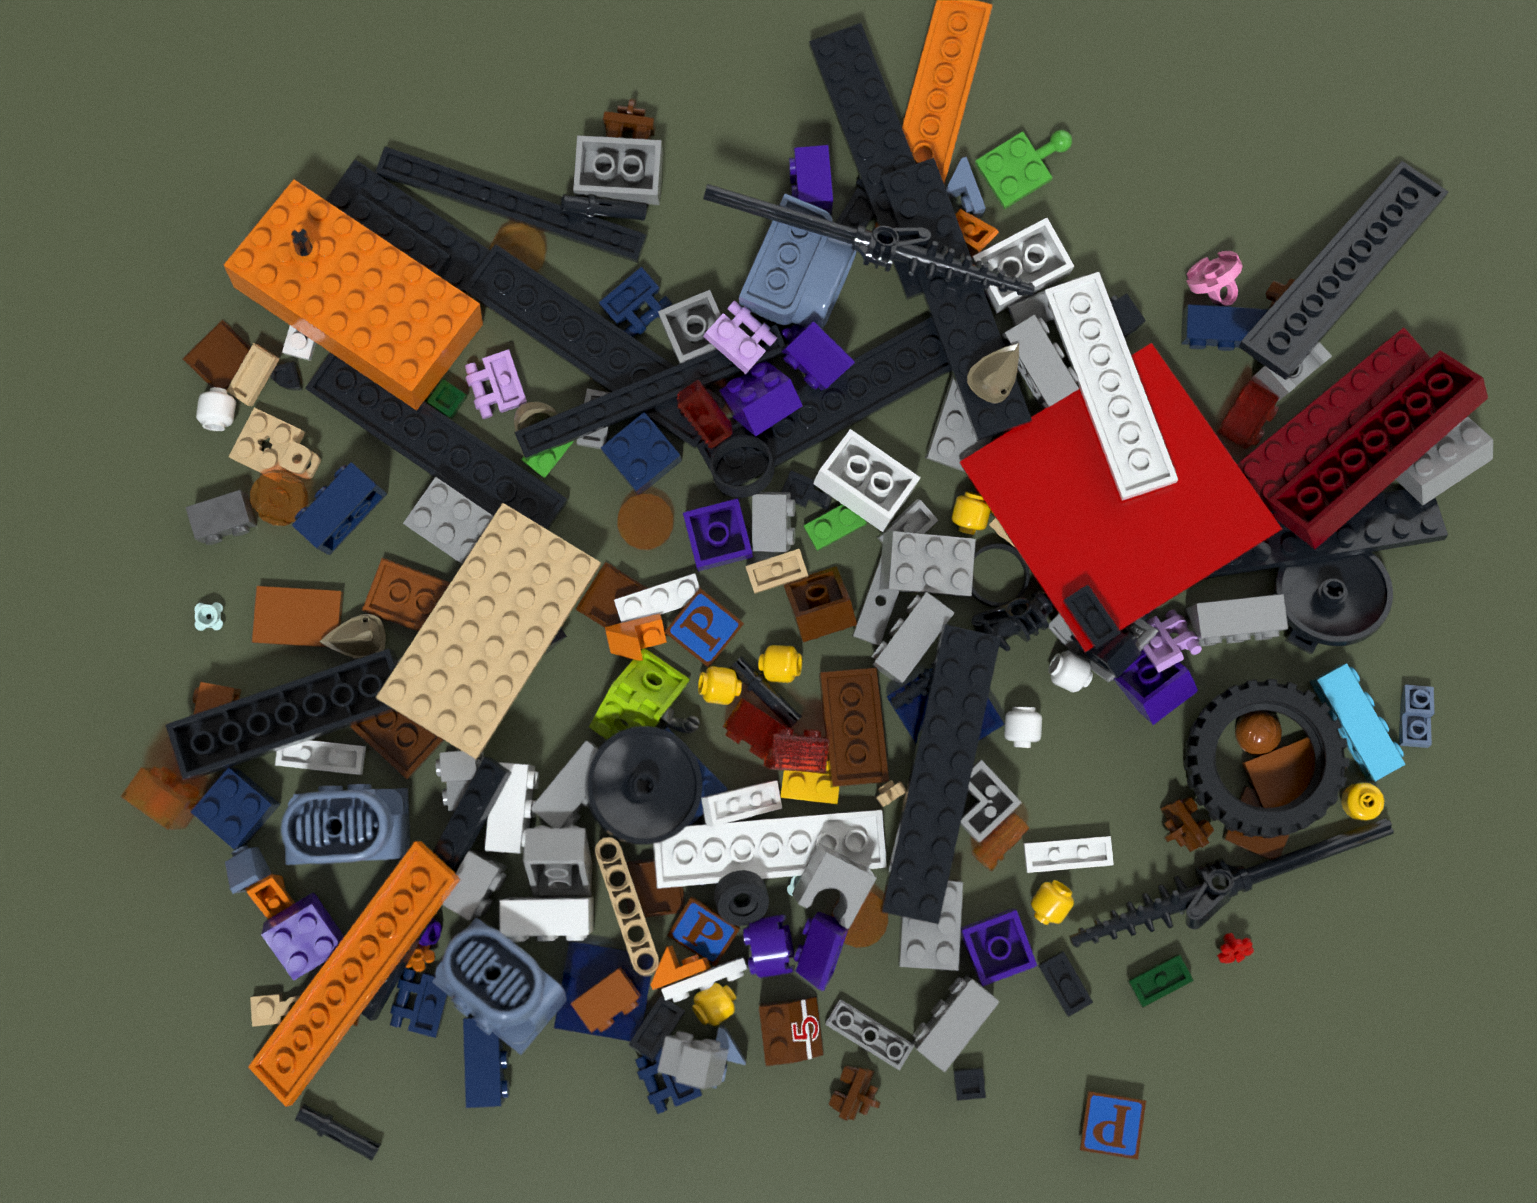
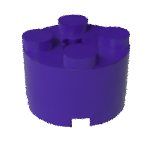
[743,914,795,978]

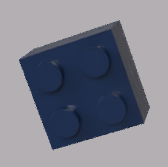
[601,412,682,496]
[191,767,280,849]

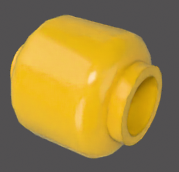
[951,491,991,535]
[758,645,802,683]
[698,666,742,705]
[1341,783,1384,820]
[1031,880,1074,925]
[692,983,736,1026]

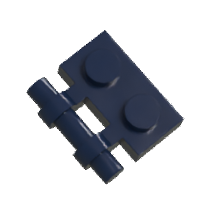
[599,267,672,337]
[390,968,448,1038]
[635,1048,703,1114]

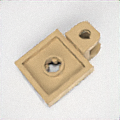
[229,407,321,482]

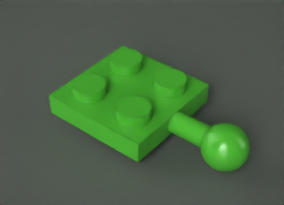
[975,130,1072,210]

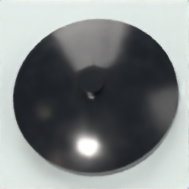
[1274,552,1393,646]
[585,726,702,845]

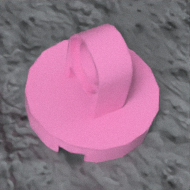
[1186,251,1243,306]

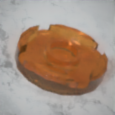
[490,223,546,272]
[250,469,308,526]
[617,494,674,550]
[831,892,888,948]

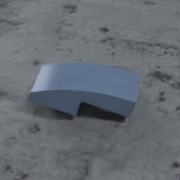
[1399,685,1434,748]

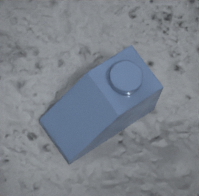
[225,845,272,894]

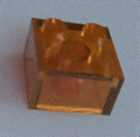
[120,766,202,830]

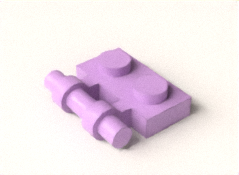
[703,300,777,374]
[465,350,527,419]
[1143,610,1202,673]

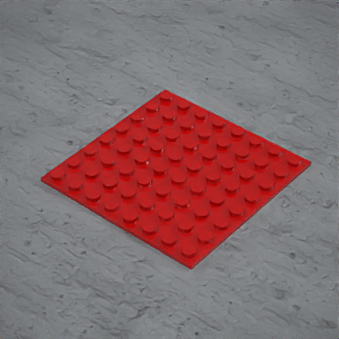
[959,343,1282,652]

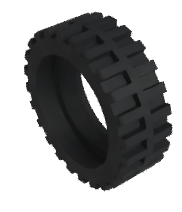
[1183,679,1349,838]

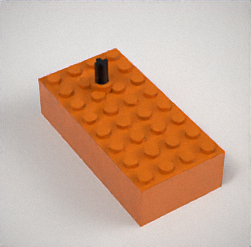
[224,179,483,410]

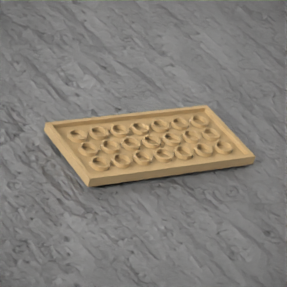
[376,503,601,760]

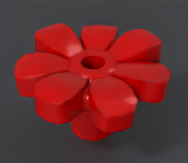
[1217,933,1254,964]

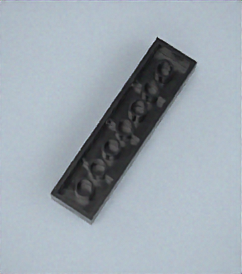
[165,649,399,780]

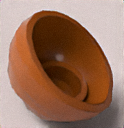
[1235,710,1282,756]

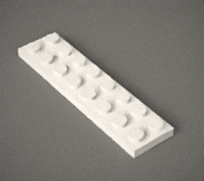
[1044,272,1178,501]
[653,810,887,888]

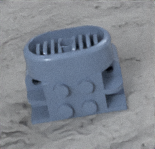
[739,194,857,330]
[281,784,410,865]
[432,918,567,1055]

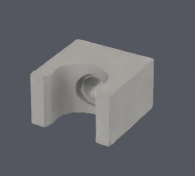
[1252,342,1332,404]
[792,843,877,929]

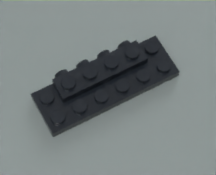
[326,160,490,293]

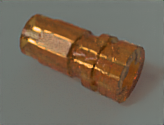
[971,813,1029,872]

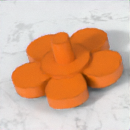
[405,944,435,972]

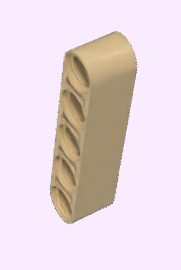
[595,837,659,976]

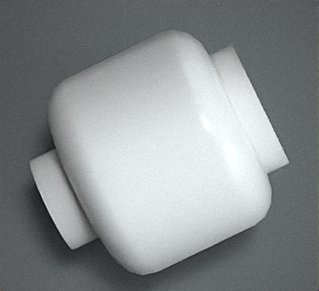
[196,387,236,431]
[1048,650,1093,692]
[1004,707,1042,748]

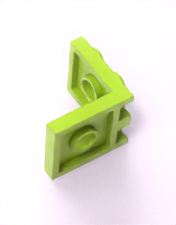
[589,648,690,739]

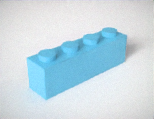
[1310,663,1406,781]

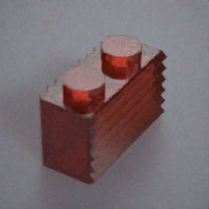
[677,380,733,448]
[1217,380,1280,449]
[723,698,790,760]
[764,727,830,773]

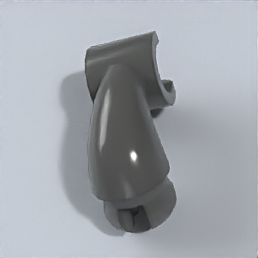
[657,707,700,733]

